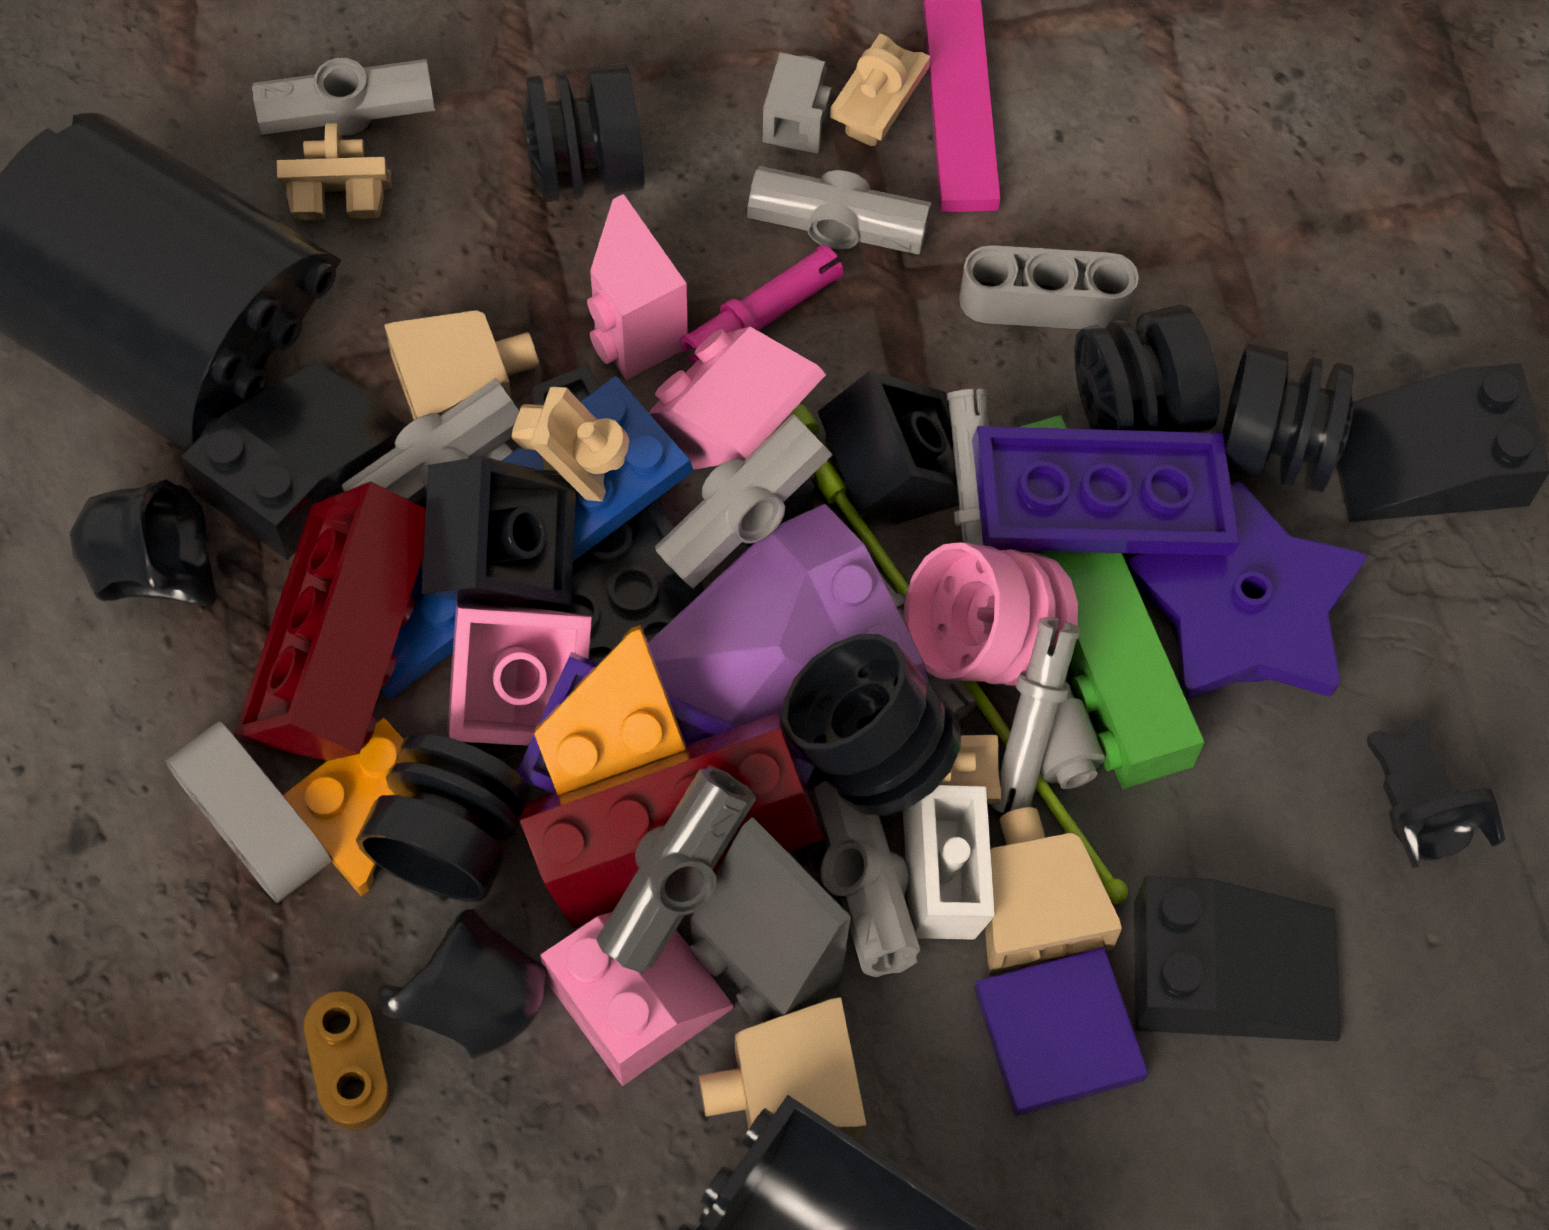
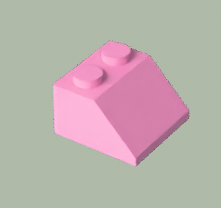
[587,194,688,380]
[648,327,826,470]
[447,602,592,746]
[540,912,733,1086]

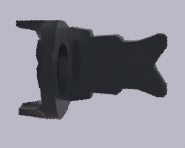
[1366,719,1506,868]

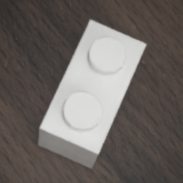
[903,785,995,939]

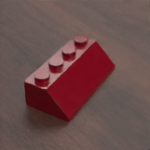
[233,481,426,761]
[520,712,825,928]

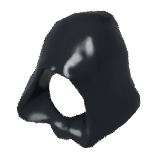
[70,479,217,607]
[378,909,547,1059]

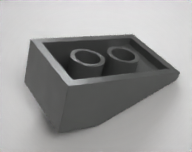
[690,817,851,1024]

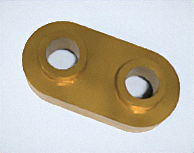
[304,991,390,1130]

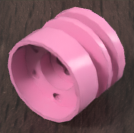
[904,542,1078,686]

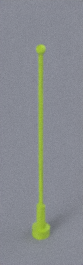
[772,404,1128,905]

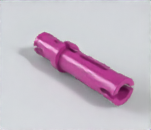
[680,245,844,365]

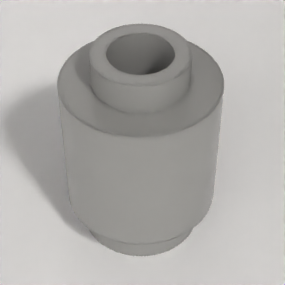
[1040,689,1105,789]

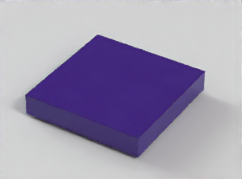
[974,947,1148,1116]

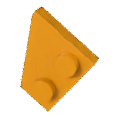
[534,625,686,796]
[283,718,404,897]

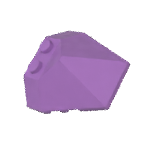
[648,504,929,768]

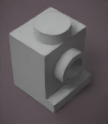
[762,52,833,154]

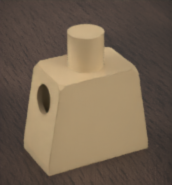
[384,310,539,420]
[985,807,1122,974]
[699,997,866,1143]

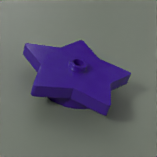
[1127,482,1366,700]

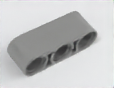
[959,245,1139,329]
[164,721,332,903]

